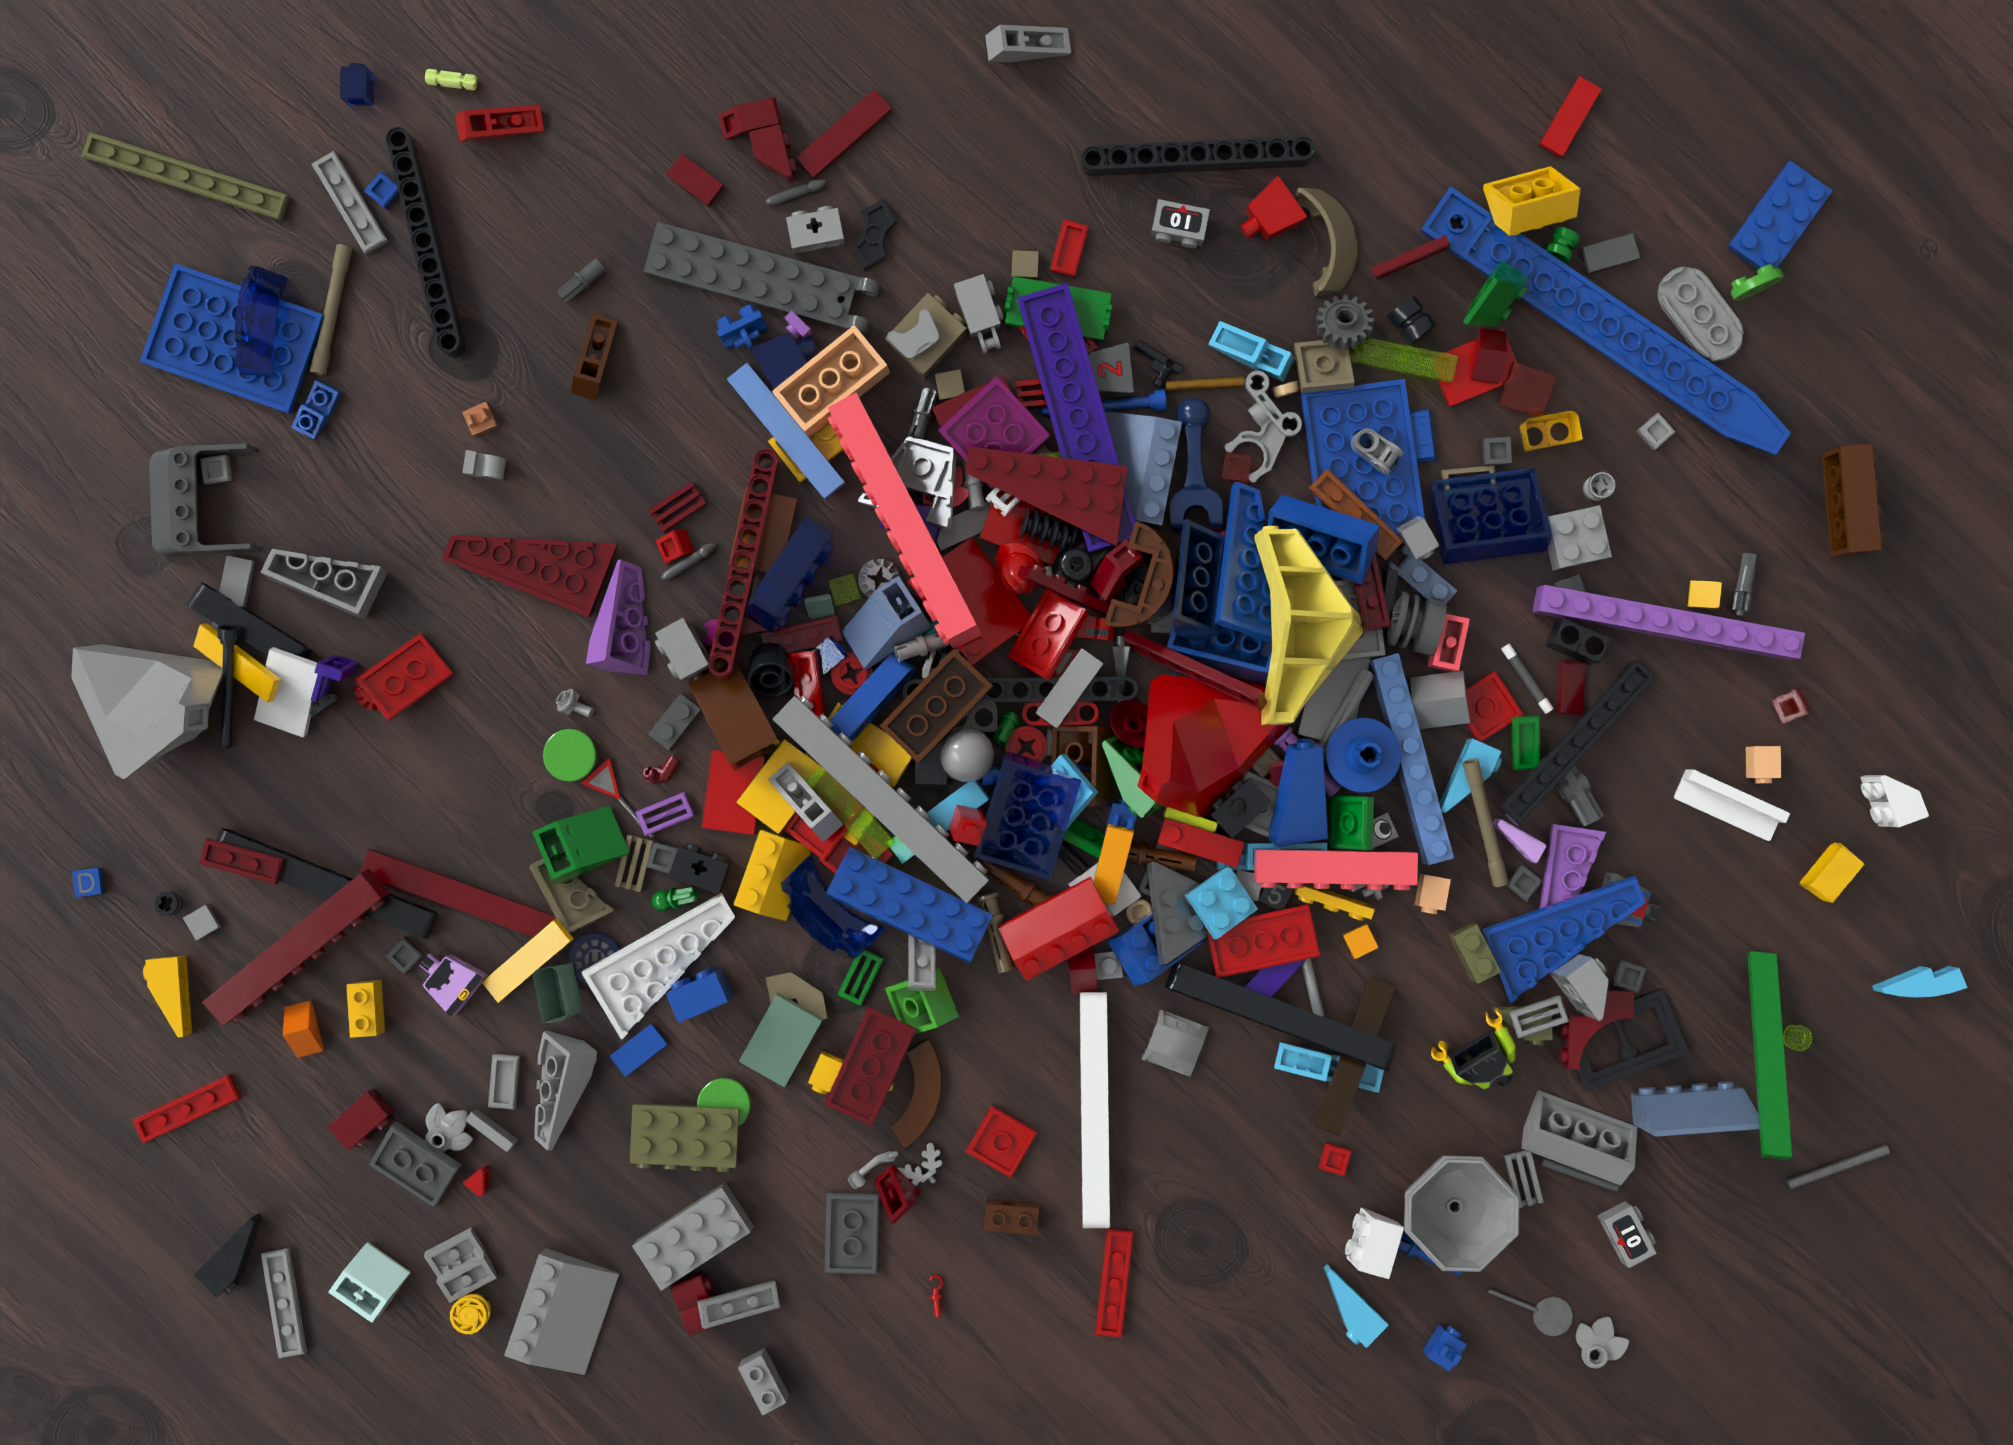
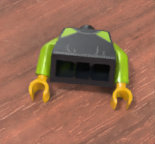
[1431,1008,1516,1090]

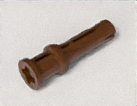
[1127,842,1197,872]
[981,854,1054,907]

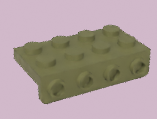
[630,1103,740,1172]

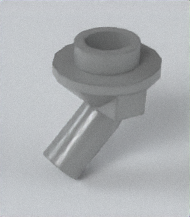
[556,689,594,718]

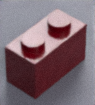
[327,1088,395,1151]

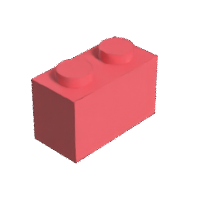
[1427,614,1470,672]

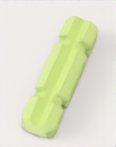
[425,69,478,91]

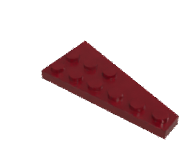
[966,446,1128,546]
[442,535,619,617]

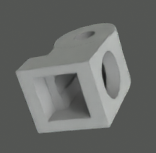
[462,450,506,480]

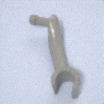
[848,1151,898,1189]

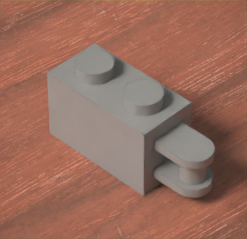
[954,274,1004,354]

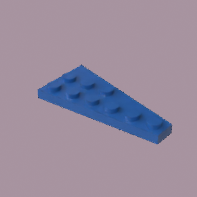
[1215,481,1272,643]
[1482,876,1646,1003]

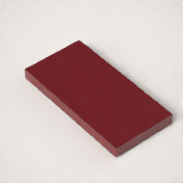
[824,1007,917,1127]

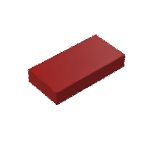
[1050,219,1089,278]

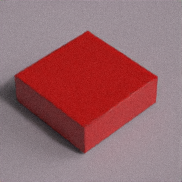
[1318,1142,1352,1176]

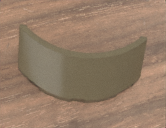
[1294,188,1358,297]

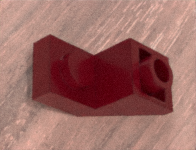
[718,98,782,140]
[1090,539,1144,603]

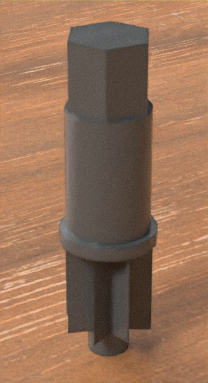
[1732,553,1758,617]

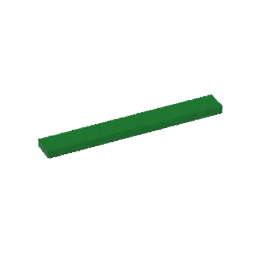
[1747,951,1792,1160]

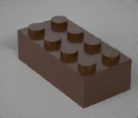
[1821,444,1884,557]
[880,649,994,763]

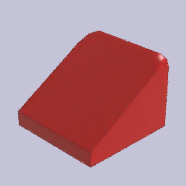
[655,528,695,564]

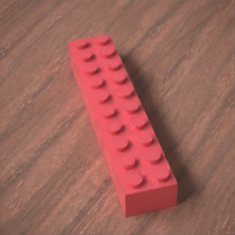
[828,393,982,649]

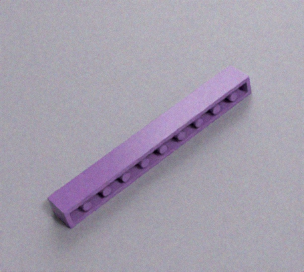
[1532,585,1805,661]

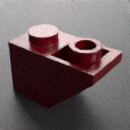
[749,124,797,183]

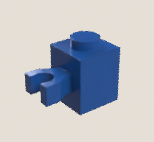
[1104,799,1137,833]
[1423,1324,1467,1372]

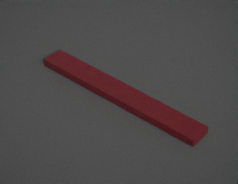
[359,849,556,937]

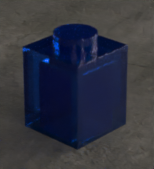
[340,63,374,106]

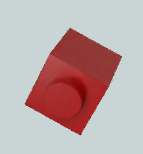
[949,805,987,846]

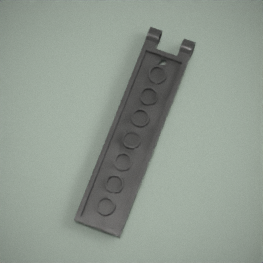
[643,222,881,335]

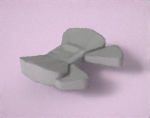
[922,650,936,679]

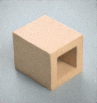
[1746,746,1781,783]
[1414,874,1451,914]

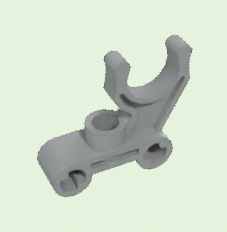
[1225,371,1302,483]

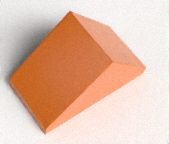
[283,1000,324,1058]

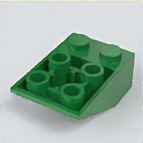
[532,806,630,885]

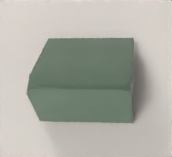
[804,594,835,620]

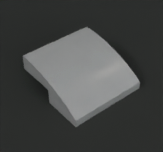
[424,1227,497,1303]

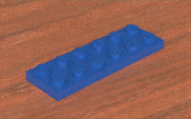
[826,847,993,964]

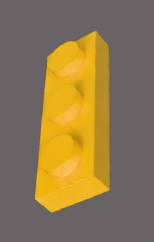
[1294,883,1375,921]

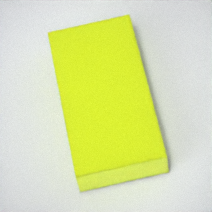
[1163,807,1218,832]

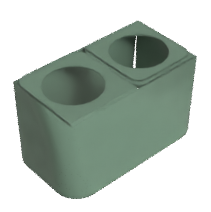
[533,963,583,1024]

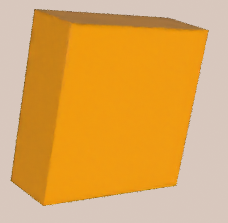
[1342,924,1378,959]

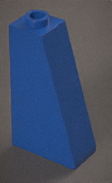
[1268,739,1328,847]

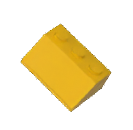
[1483,166,1581,236]
[734,829,811,921]

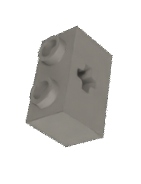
[786,206,845,254]
[738,1348,789,1416]

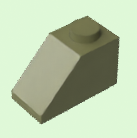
[1493,1006,1553,1045]

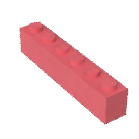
[1254,849,1418,890]

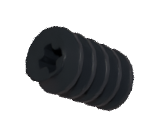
[1019,506,1078,554]

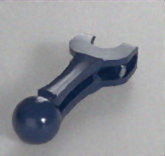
[1170,397,1224,532]

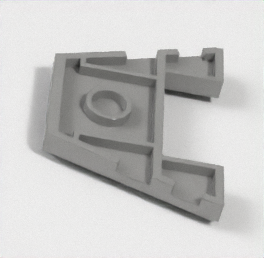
[858,436,957,530]

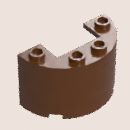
[1104,521,1180,629]

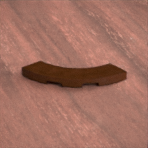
[890,1038,941,1149]

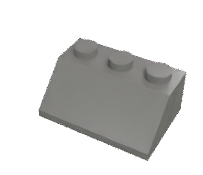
[1549,954,1609,1021]

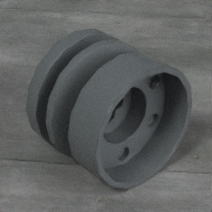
[1386,591,1447,656]

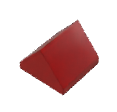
[463,1165,490,1196]

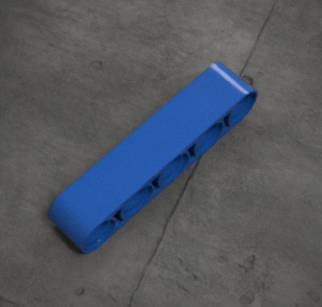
[830,652,917,742]

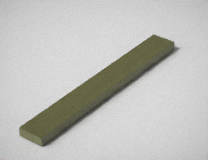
[81,132,290,221]

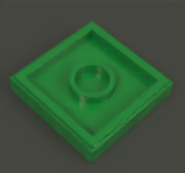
[1329,796,1374,851]

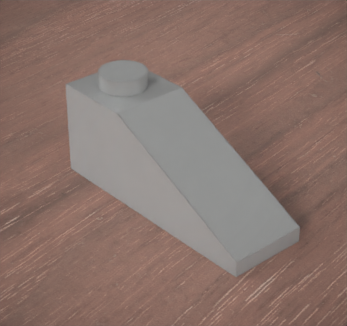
[985,25,1071,62]
[768,762,843,842]

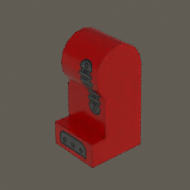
[1075,615,1115,641]

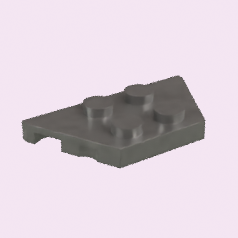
[1147,862,1207,965]

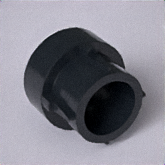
[748,642,793,697]

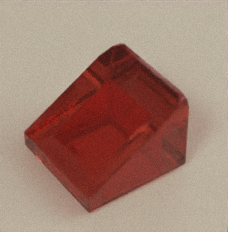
[1771,687,1810,724]

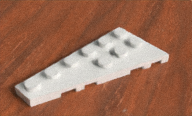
[582,893,735,1040]

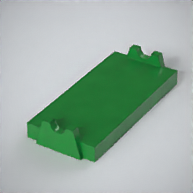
[1004,276,1112,342]

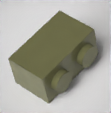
[1448,923,1501,984]

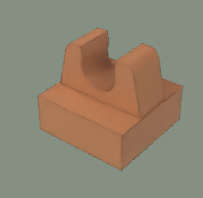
[462,402,499,437]

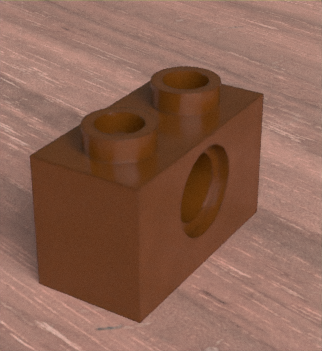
[984,1198,1039,1235]

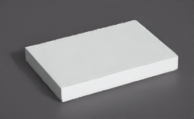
[254,647,318,737]

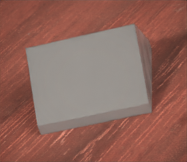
[1411,671,1470,729]

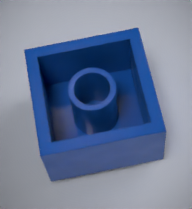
[666,966,734,1023]

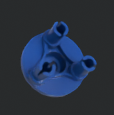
[1325,718,1401,792]

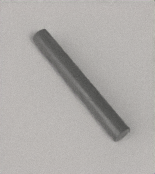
[1541,1157,1620,1192]

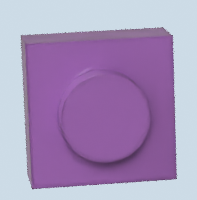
[784,311,812,341]

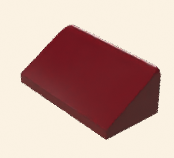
[1556,661,1586,715]

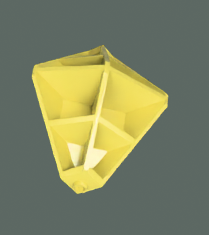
[1255,526,1363,725]

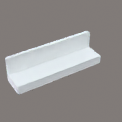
[1674,769,1790,841]

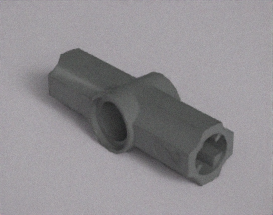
[1543,757,1604,827]

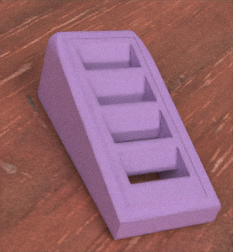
[1493,819,1546,864]

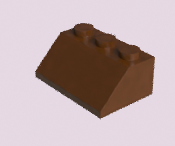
[1051,726,1114,807]

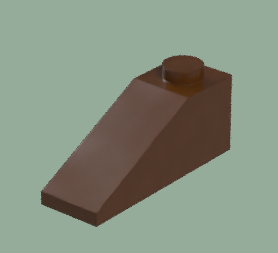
[571,313,618,400]

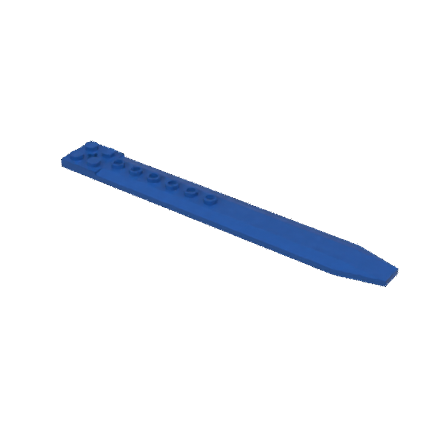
[1419,186,1791,455]

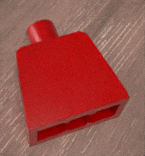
[1240,176,1307,241]

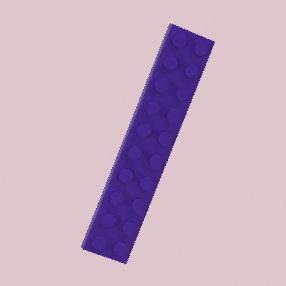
[1017,283,1135,552]

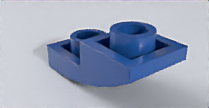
[291,380,342,440]

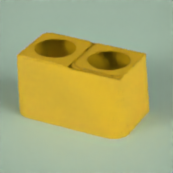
[1520,411,1583,452]
[1799,843,1865,903]

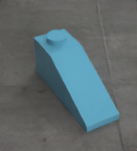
[1439,738,1502,813]
[1324,1264,1388,1348]

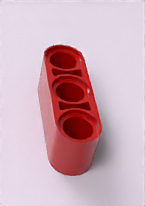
[1022,701,1099,726]

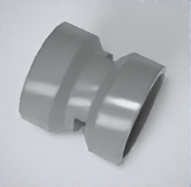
[1583,472,1616,501]

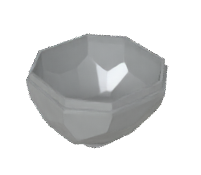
[1404,1155,1520,1272]

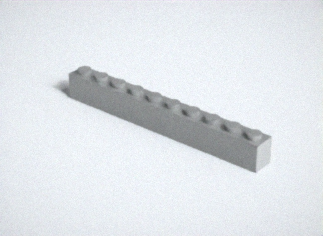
[773,695,989,903]

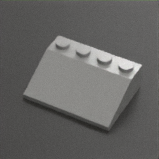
[504,1248,620,1375]

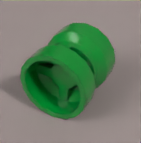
[1546,227,1580,263]

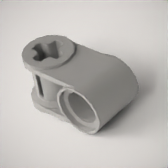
[1351,429,1404,475]

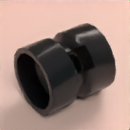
[1387,295,1437,346]

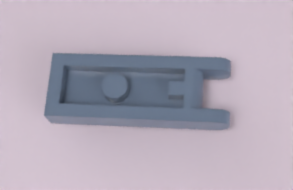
[1386,545,1457,603]

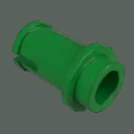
[992,711,1020,746]

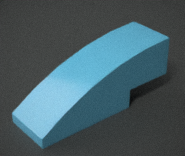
[1208,321,1295,382]
[1872,966,1968,997]

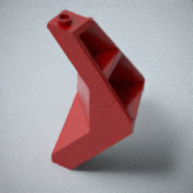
[1137,674,1287,818]

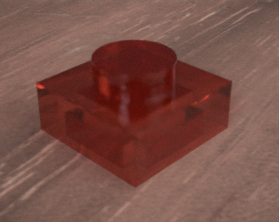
[1221,452,1252,483]

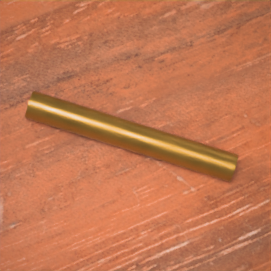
[1165,376,1245,392]

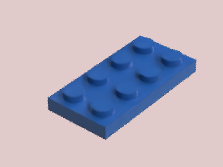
[1727,161,1833,269]

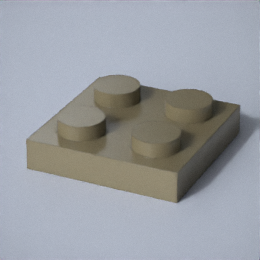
[1293,340,1355,393]

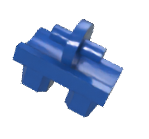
[716,304,768,351]

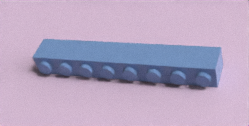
[1369,653,1454,865]

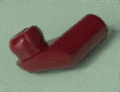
[642,755,681,784]

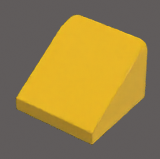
[1687,580,1722,610]

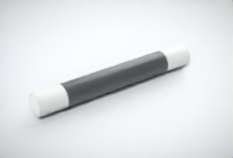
[1501,643,1554,714]

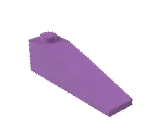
[586,560,651,675]

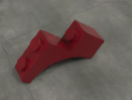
[1559,991,1634,1070]

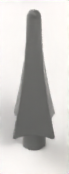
[1112,635,1131,703]

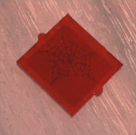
[1498,362,1556,417]

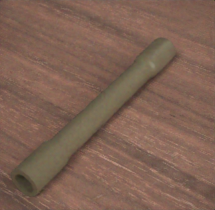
[310,244,353,376]
[1463,758,1509,887]

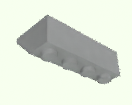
[1521,1090,1637,1186]

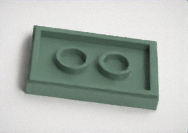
[739,993,823,1087]

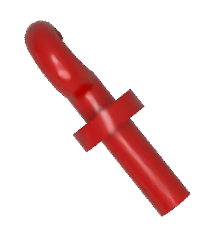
[929,1275,944,1317]

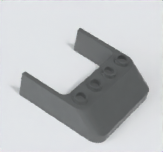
[149,443,260,556]

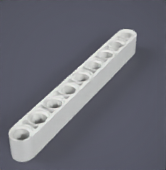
[1080,992,1110,1228]

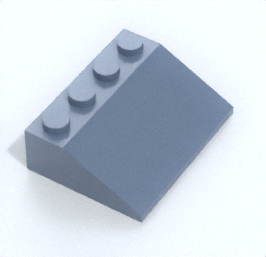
[1104,411,1182,529]
[1631,1081,1759,1137]

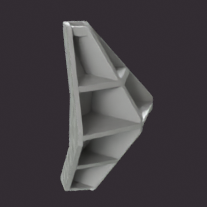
[71,644,222,779]

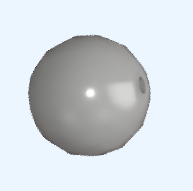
[940,728,994,782]

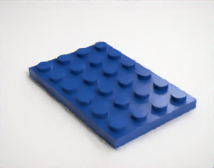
[140,263,324,414]
[1300,379,1425,538]

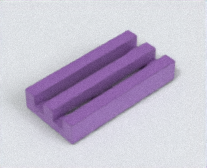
[635,792,695,836]

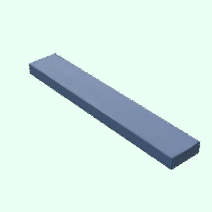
[727,363,845,500]

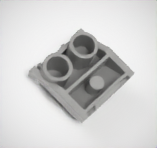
[1141,1009,1209,1077]

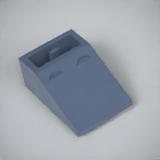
[842,576,932,670]

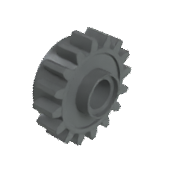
[1315,295,1374,350]

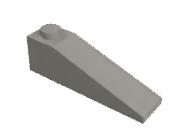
[534,1031,597,1151]

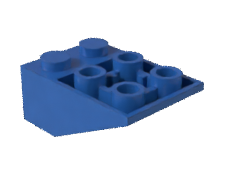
[1107,912,1205,986]

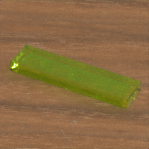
[1350,338,1458,383]
[805,766,896,860]

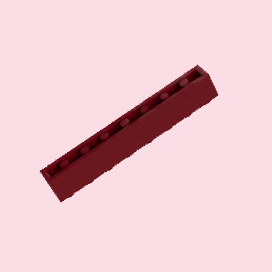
[203,868,389,1026]

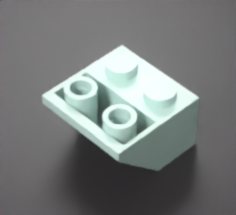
[329,1242,411,1323]

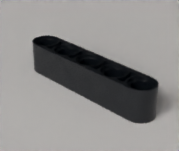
[186,582,312,659]

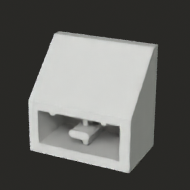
[1860,775,1929,827]
[1345,1207,1404,1279]

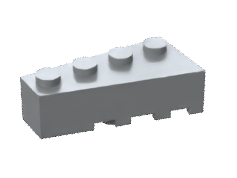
[260,549,387,620]

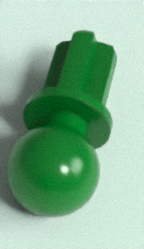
[652,887,698,912]

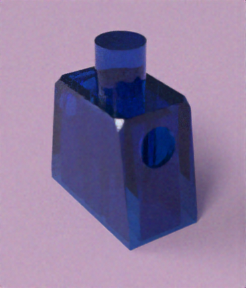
[750,333,818,389]

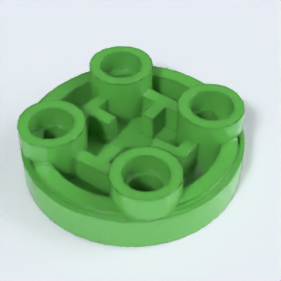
[1730,264,1784,301]
[543,729,598,782]
[697,1077,751,1126]

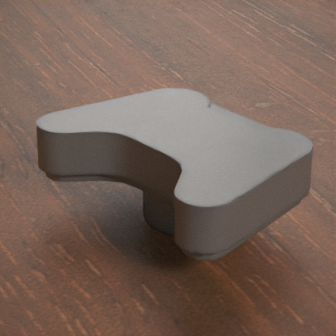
[887,309,939,360]

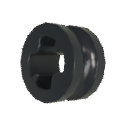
[154,892,182,915]

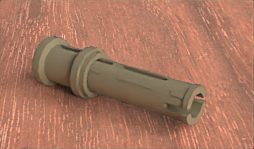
[975,891,1014,973]

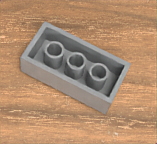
[632,1182,754,1291]

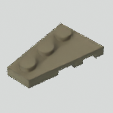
[529,859,614,934]

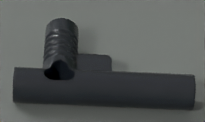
[1134,339,1184,389]

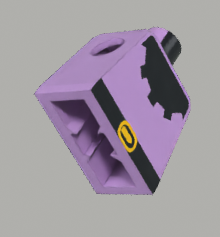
[419,954,488,1017]

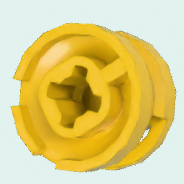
[450,1293,491,1334]

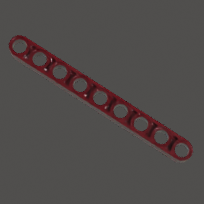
[708,449,779,681]

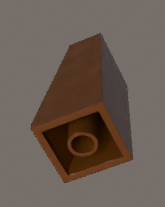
[688,661,780,770]

